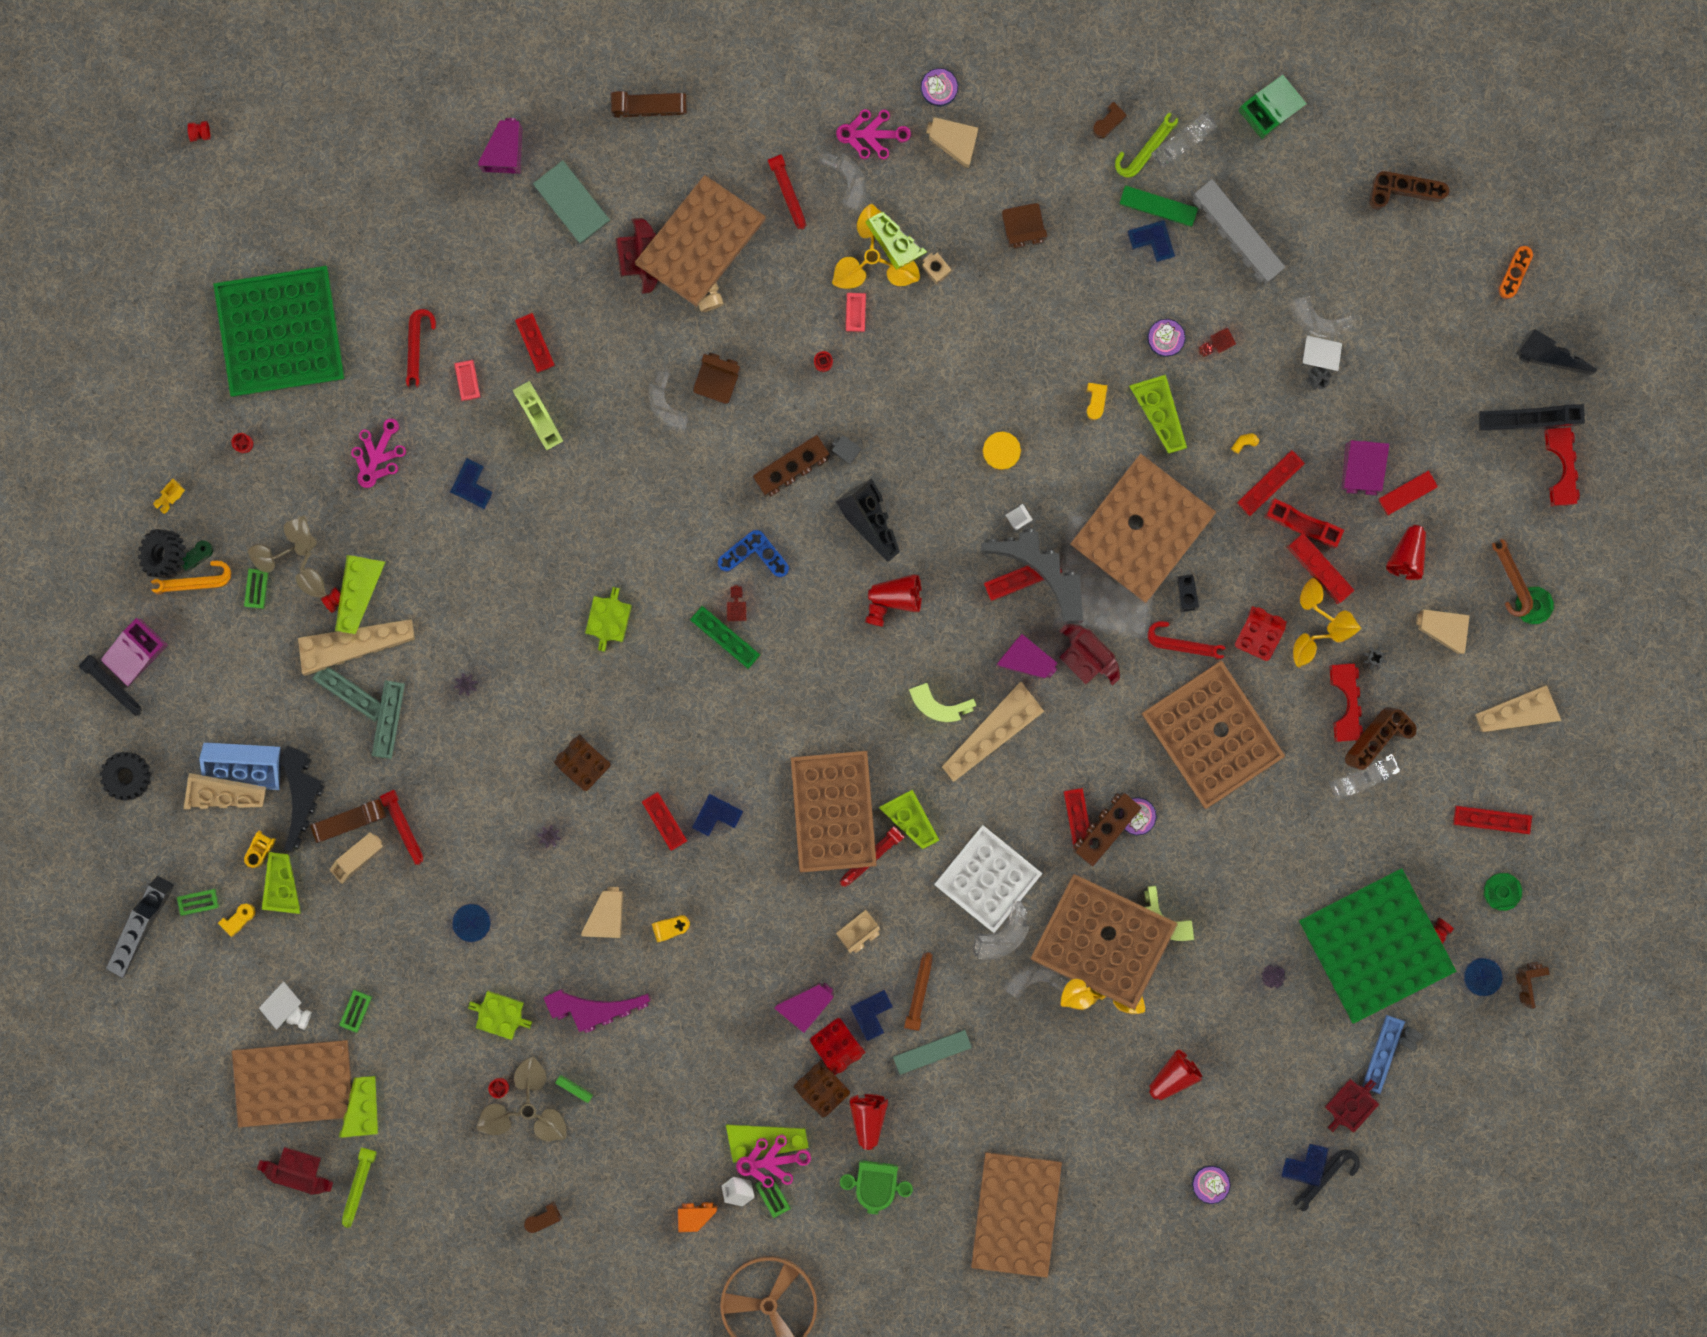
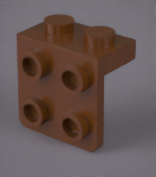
[1002,203,1048,249]
[693,352,741,404]
[554,734,611,791]
[1516,962,1550,1009]
[793,1060,850,1117]

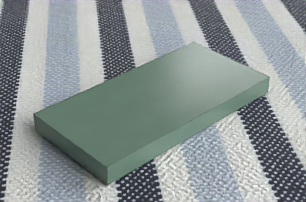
[533,160,610,244]

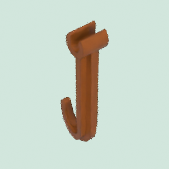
[1492,539,1533,617]
[904,952,933,1031]

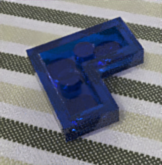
[1127,220,1175,263]
[450,458,493,509]
[692,794,744,836]
[850,989,893,1041]
[1281,1144,1329,1187]

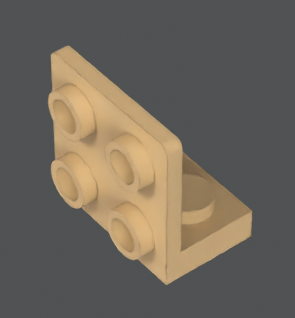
[836,910,880,953]

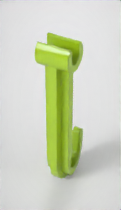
[1115,113,1178,178]
[342,1147,377,1228]

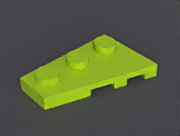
[865,212,927,270]
[879,790,939,849]
[262,852,301,914]
[339,1076,378,1138]

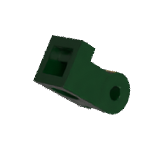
[182,540,214,572]

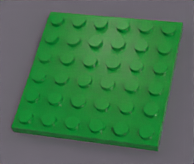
[213,266,345,397]
[1299,868,1457,1024]

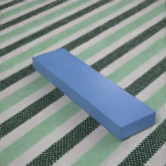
[1362,1015,1405,1094]

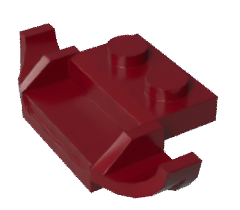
[615,218,658,294]
[1059,624,1120,686]
[257,1147,333,1195]

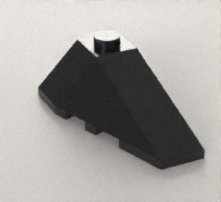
[836,478,900,562]

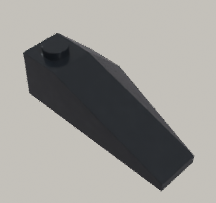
[1516,329,1597,375]

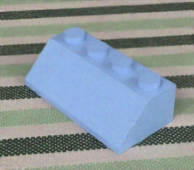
[199,743,282,790]

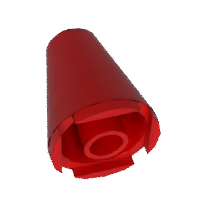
[1386,525,1426,580]
[868,574,922,612]
[1149,1049,1203,1101]
[849,1094,888,1150]

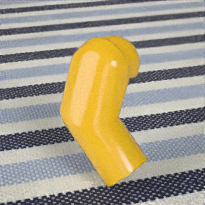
[1231,433,1259,454]

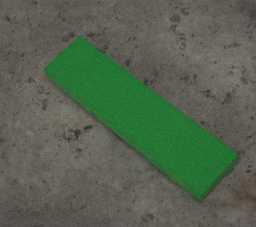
[1119,185,1198,227]
[690,606,760,669]

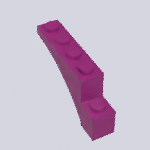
[543,989,651,1033]

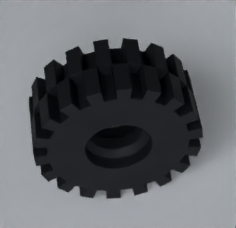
[138,529,186,579]
[100,752,152,800]

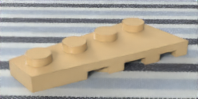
[1475,685,1561,732]
[184,773,266,809]

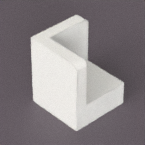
[1005,504,1033,531]
[722,1177,754,1206]

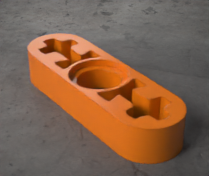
[1499,246,1533,299]

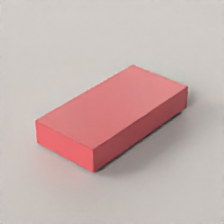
[846,293,866,332]
[454,360,481,401]

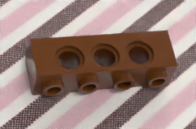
[753,435,830,497]
[1073,792,1142,867]

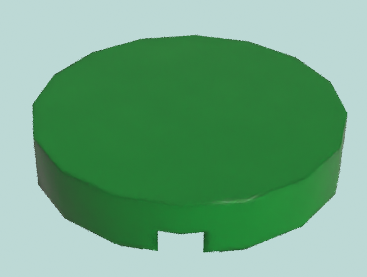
[1515,587,1554,624]
[1483,873,1522,911]

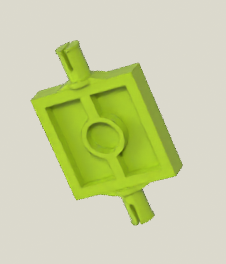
[585,587,632,652]
[468,991,532,1040]

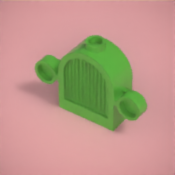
[840,1160,913,1214]

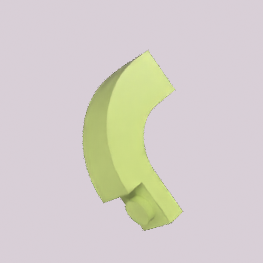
[513,381,563,450]
[909,683,976,722]
[1143,885,1194,941]

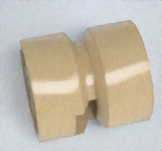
[698,282,724,312]

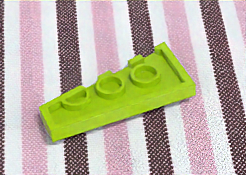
[1129,375,1187,454]
[335,555,385,634]
[726,1124,809,1163]

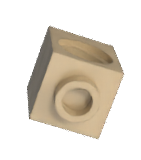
[922,252,952,285]

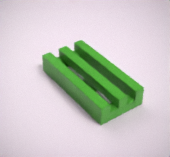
[244,569,269,609]
[177,889,219,916]
[339,990,372,1033]
[555,1075,593,1103]
[755,1175,791,1218]

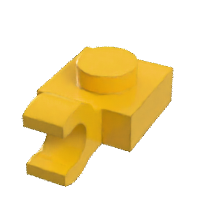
[153,479,185,514]

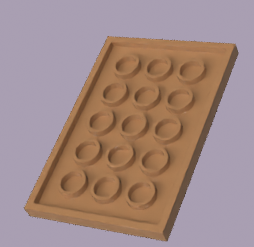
[635,175,766,306]
[791,751,877,873]
[232,1040,352,1128]
[971,1152,1062,1278]

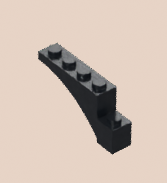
[1479,404,1585,431]
[279,745,325,852]
[106,876,174,978]

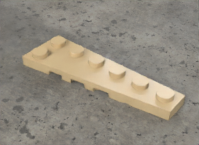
[298,619,415,676]
[942,682,1044,782]

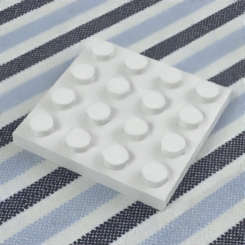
[934,825,1042,933]

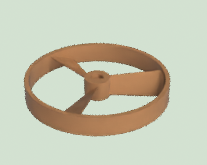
[720,1256,817,1337]

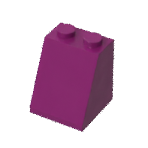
[478,118,523,174]
[1342,440,1389,496]
[996,634,1057,679]
[774,982,834,1033]

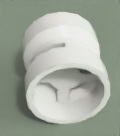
[286,1007,312,1030]

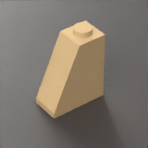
[926,117,978,168]
[1416,610,1470,654]
[330,832,383,884]
[581,887,623,938]

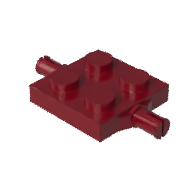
[1324,1078,1380,1133]

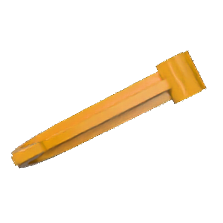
[151,561,232,595]

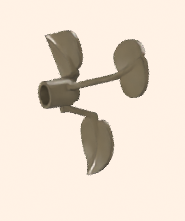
[248,515,327,597]
[476,1057,567,1141]

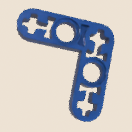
[718,530,789,578]

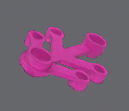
[836,109,911,160]
[351,419,406,488]
[736,1134,811,1188]

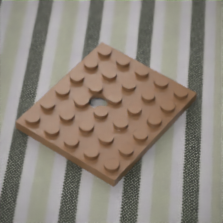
[1070,453,1216,603]
[1141,660,1285,809]
[1030,874,1178,1010]

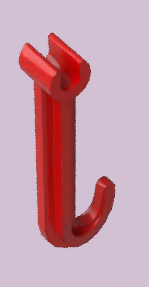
[768,154,807,230]
[406,309,436,388]
[1147,621,1226,660]
[379,790,423,865]
[840,826,904,887]

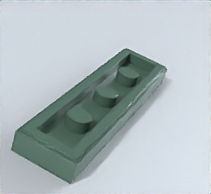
[312,667,381,722]
[372,680,405,759]
[893,1029,972,1075]

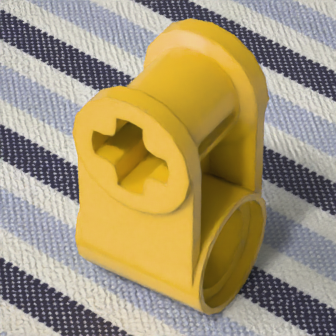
[244,830,276,868]
[651,915,690,943]

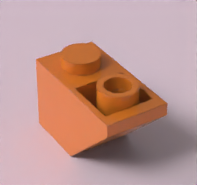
[678,1202,717,1232]

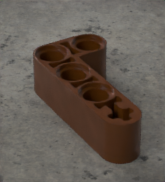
[610,91,687,118]
[1369,171,1449,210]
[1345,707,1417,770]
[310,799,386,843]

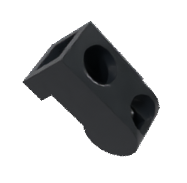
[1177,574,1199,612]

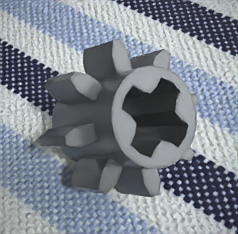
[1306,366,1332,390]
[1363,647,1387,669]

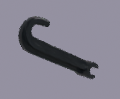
[78,655,142,716]
[1293,1149,1360,1212]

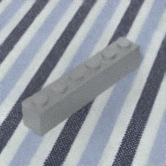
[1193,179,1285,284]

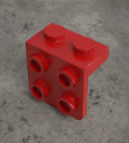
[1235,606,1287,661]
[810,1018,866,1075]

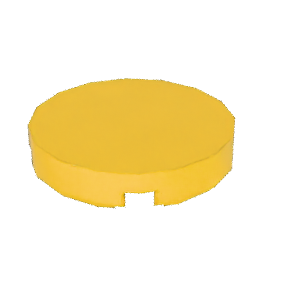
[983,431,1021,470]

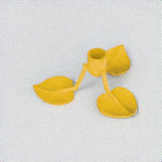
[832,204,920,289]
[1293,578,1361,668]
[1061,979,1145,1014]

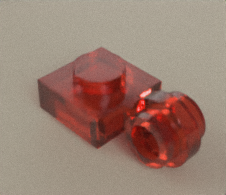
[1198,327,1236,357]
[727,584,747,621]

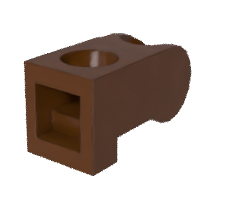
[1093,101,1127,139]
[524,1201,562,1233]

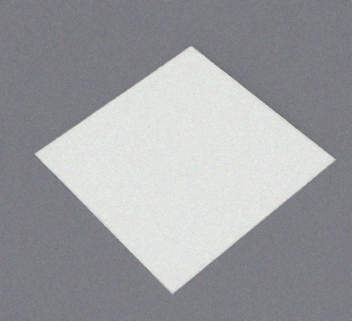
[1303,336,1342,371]
[259,982,301,1030]

